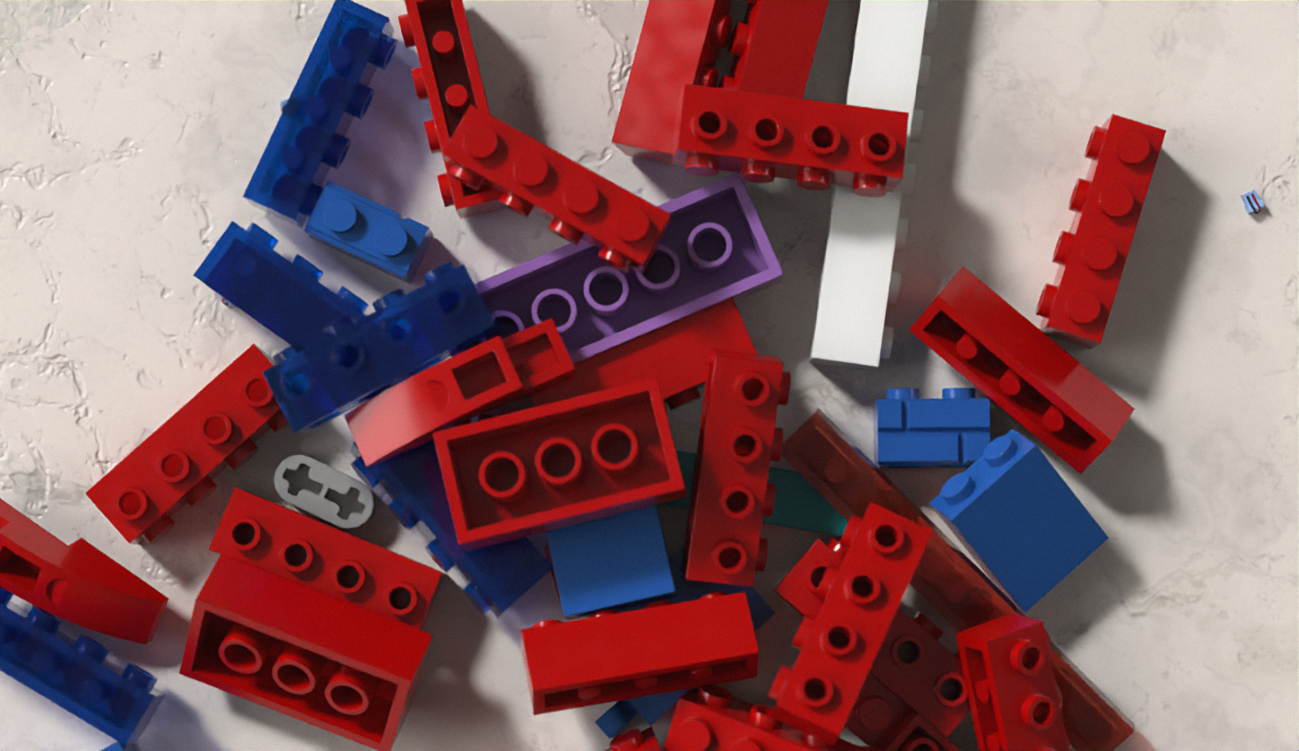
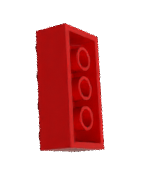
[433,377,688,551]
[179,554,433,751]

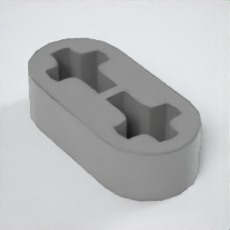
[274,455,376,529]

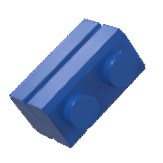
[304,181,433,284]
[873,388,990,468]

